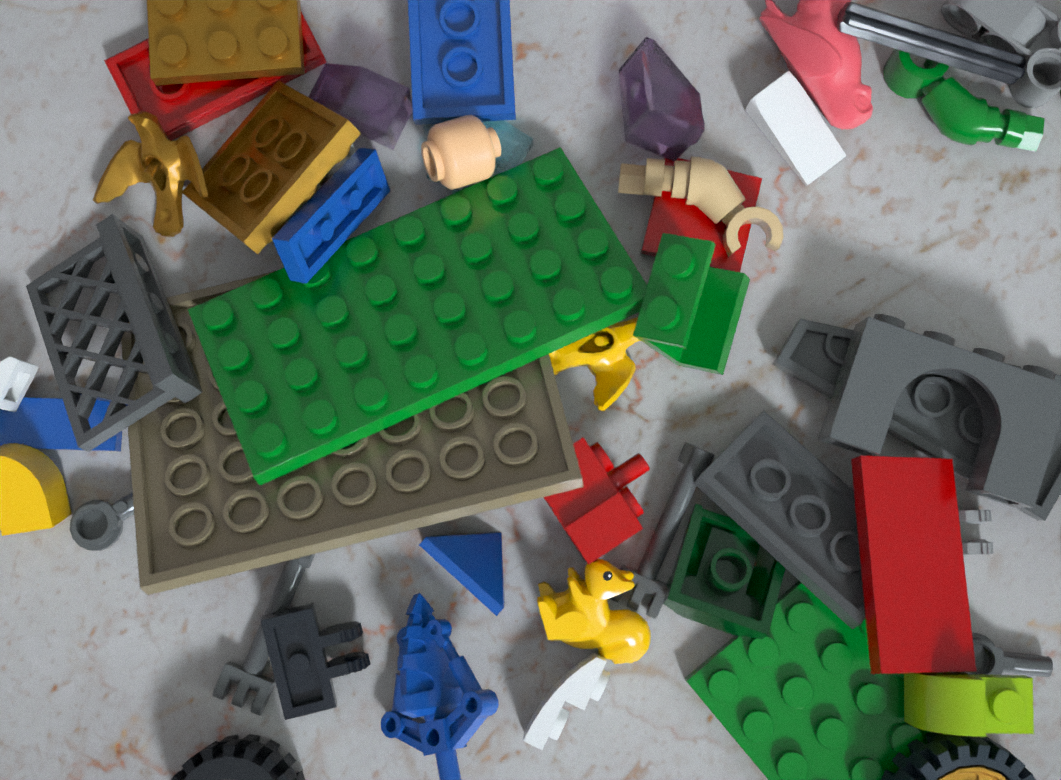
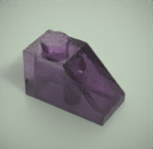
[619,36,705,162]
[309,63,413,150]

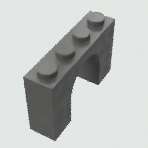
[818,314,1061,508]

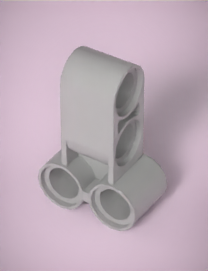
[941,0,1061,108]

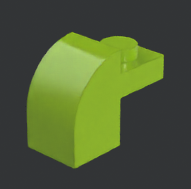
[904,672,1034,737]

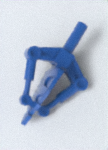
[381,593,499,780]

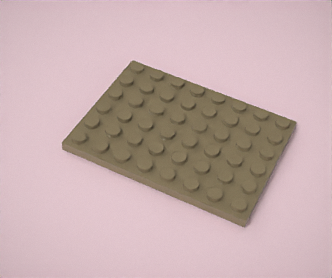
[121,271,584,595]

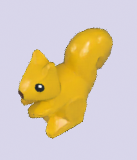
[537,558,651,664]

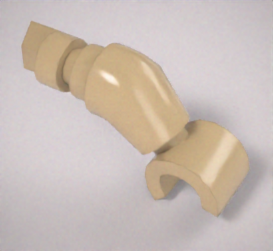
[618,156,784,256]

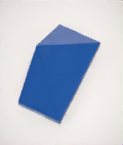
[419,533,505,616]

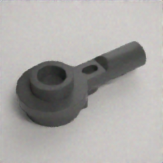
[70,492,134,551]
[965,632,1053,677]

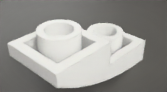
[523,652,611,750]

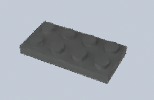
[694,411,866,630]

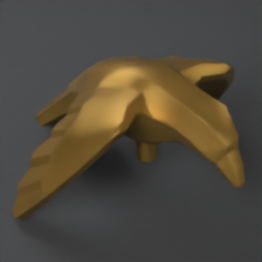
[93,111,208,237]

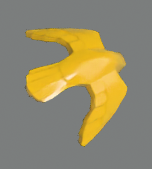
[549,317,640,411]

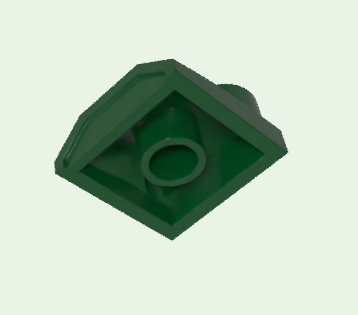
[663,503,786,639]

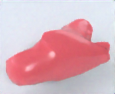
[759,0,873,130]

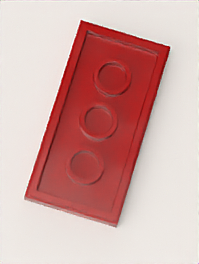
[104,12,327,141]
[851,455,976,674]

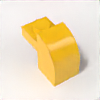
[0,443,72,536]

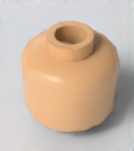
[421,115,501,190]

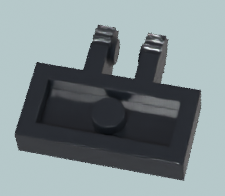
[260,603,371,720]

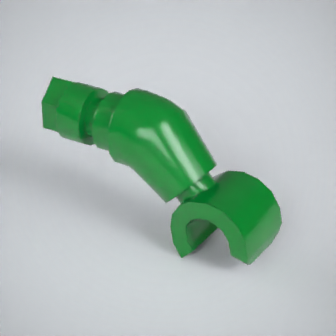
[883,49,1045,152]

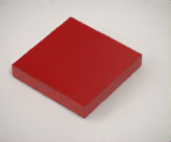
[640,155,762,272]

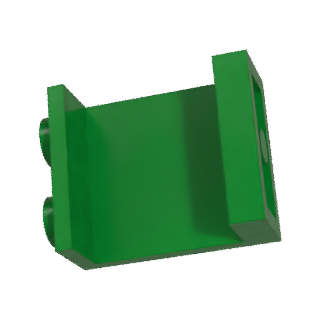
[633,233,750,375]

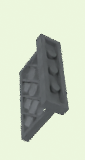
[26,214,203,452]

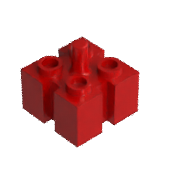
[543,437,650,565]

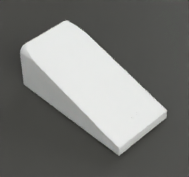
[745,71,846,187]

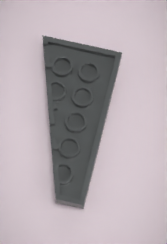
[772,319,1061,521]

